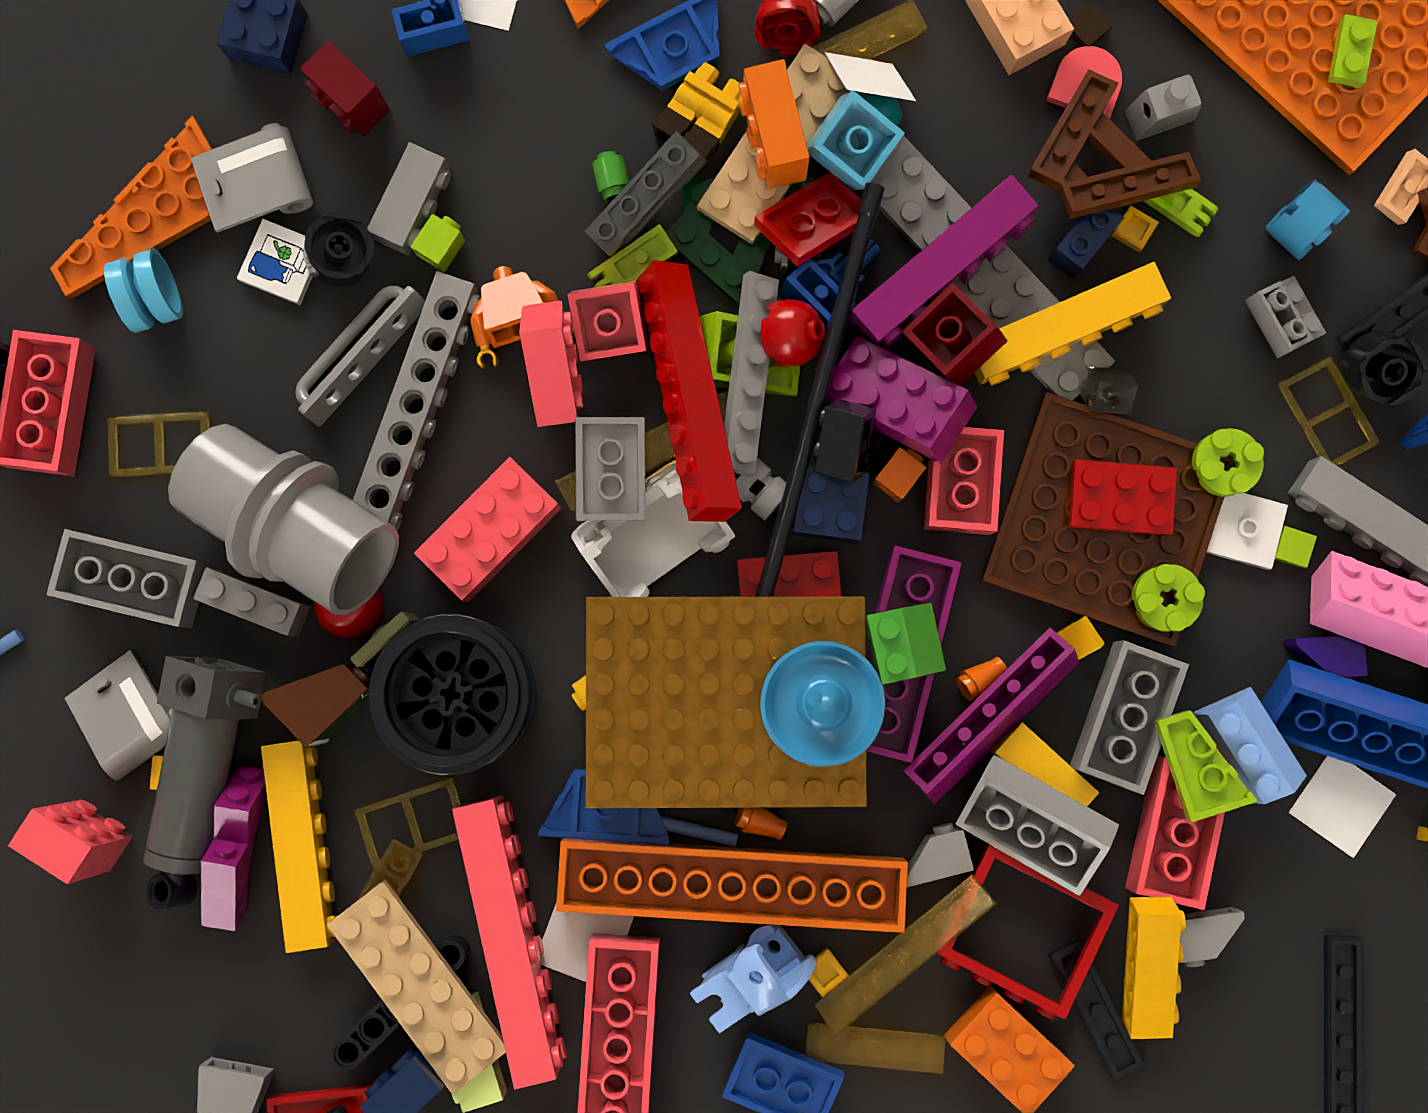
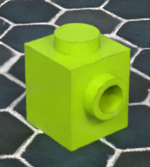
[410,214,466,273]

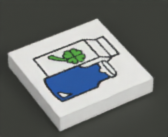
[237,219,313,305]

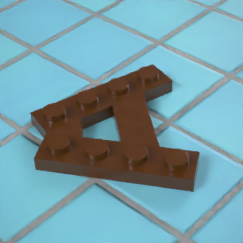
[1028,69,1201,219]

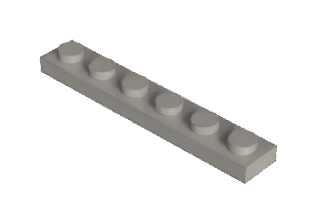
[724,271,779,476]

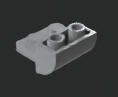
[1245,276,1326,359]

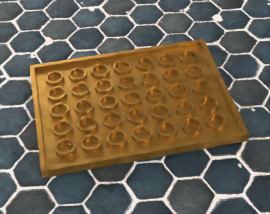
[586,597,867,808]

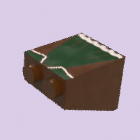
[260,664,372,748]

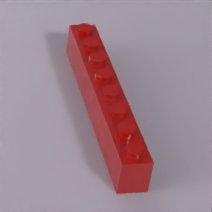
[638,260,742,522]

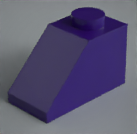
[1283,636,1368,681]

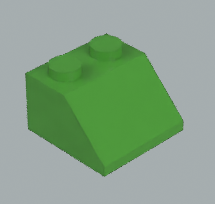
[865,603,946,685]

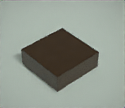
[1069,3,1112,47]

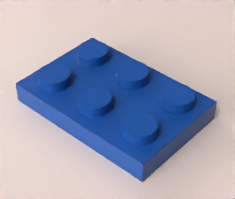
[722,1032,844,1113]

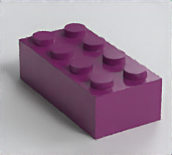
[827,336,977,464]

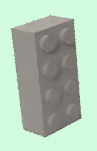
[46,529,210,628]
[1070,640,1189,795]
[955,755,1119,896]

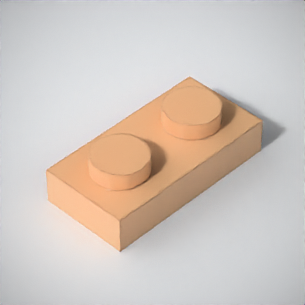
[1374,149,1428,225]

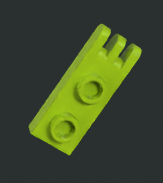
[1144,189,1218,237]
[587,224,679,287]

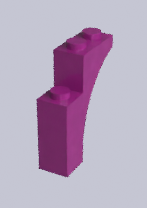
[201,766,267,931]

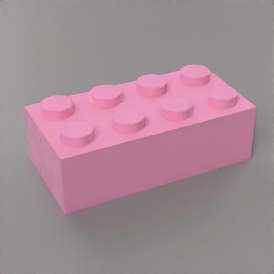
[1310,551,1428,668]

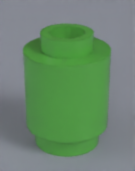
[592,151,629,204]

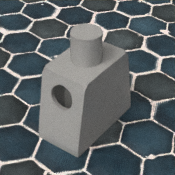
[1125,75,1202,141]
[197,1057,274,1113]

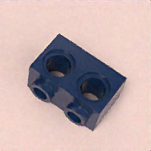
[1048,209,1124,279]

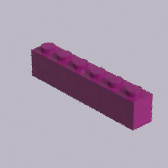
[903,628,1079,804]

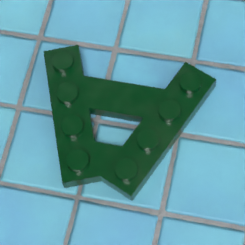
[666,173,814,307]

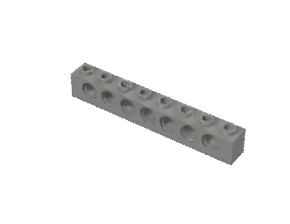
[353,271,481,531]

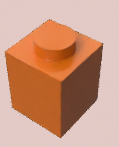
[872,447,927,503]

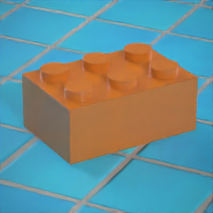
[738,59,810,190]
[944,986,1075,1113]

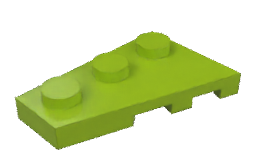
[1154,710,1258,823]

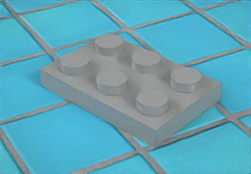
[575,417,645,521]

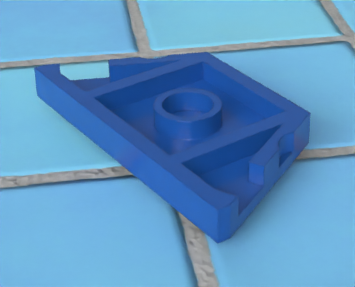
[604,0,719,91]
[538,769,670,845]

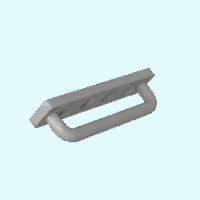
[295,286,425,427]

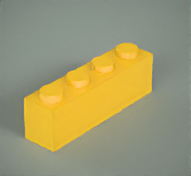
[1122,897,1186,1039]

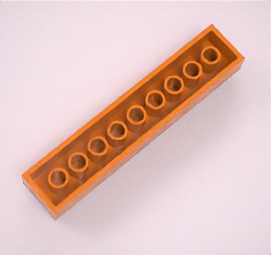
[556,838,908,933]

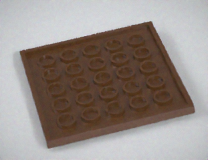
[981,392,1235,648]

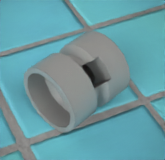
[736,458,786,521]

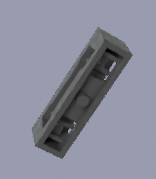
[584,131,708,256]

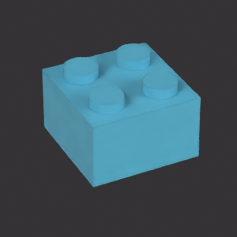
[807,90,905,191]

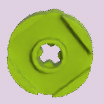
[1192,428,1264,497]
[1132,564,1205,632]

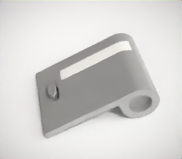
[191,123,313,233]
[65,650,173,781]

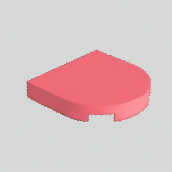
[1046,46,1122,119]

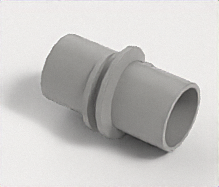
[168,424,399,616]

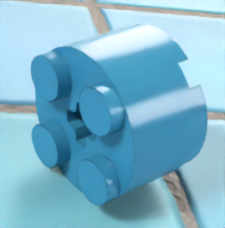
[1265,179,1351,261]

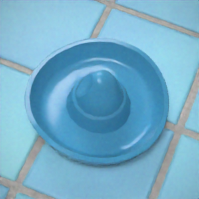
[760,641,885,766]

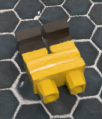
[652,62,740,168]

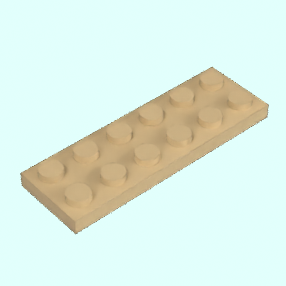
[697,44,851,245]
[327,880,506,1094]

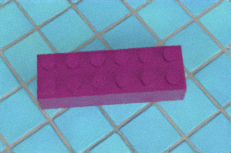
[851,174,1039,350]
[865,545,962,763]

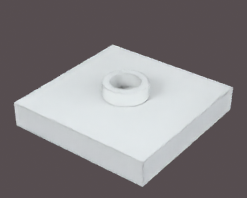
[1206,493,1288,570]

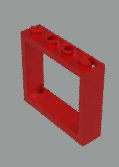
[936,843,1119,1020]

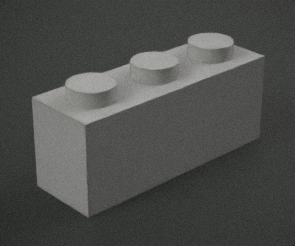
[367,142,451,256]
[193,567,311,637]

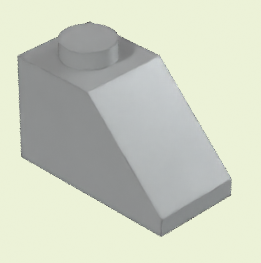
[907,823,974,887]
[1180,907,1245,967]

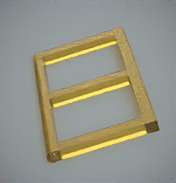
[1277,356,1380,466]
[107,412,210,477]
[354,777,461,868]

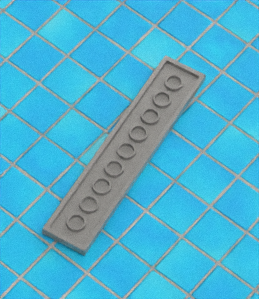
[861,135,1115,400]

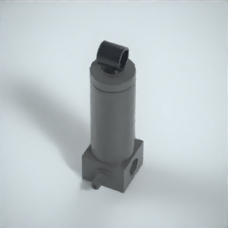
[143,656,267,909]

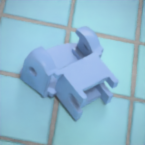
[690,924,817,1033]

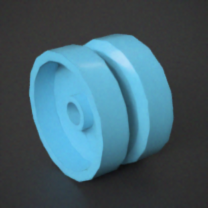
[104,248,183,333]

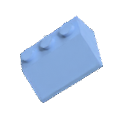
[1193,687,1307,804]

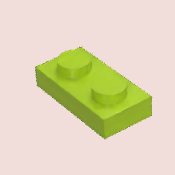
[1328,14,1378,88]

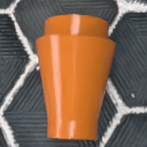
[956,657,1007,701]
[734,807,787,840]

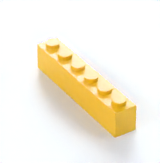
[974,262,1171,386]
[261,741,337,953]

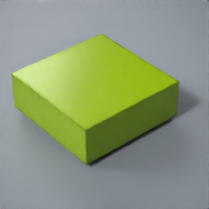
[1275,526,1317,569]

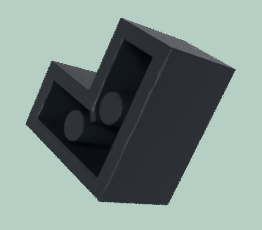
[814,399,883,482]

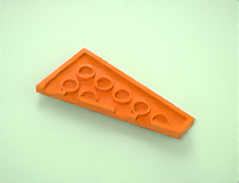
[50,116,223,299]

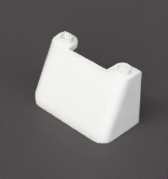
[571,460,736,597]

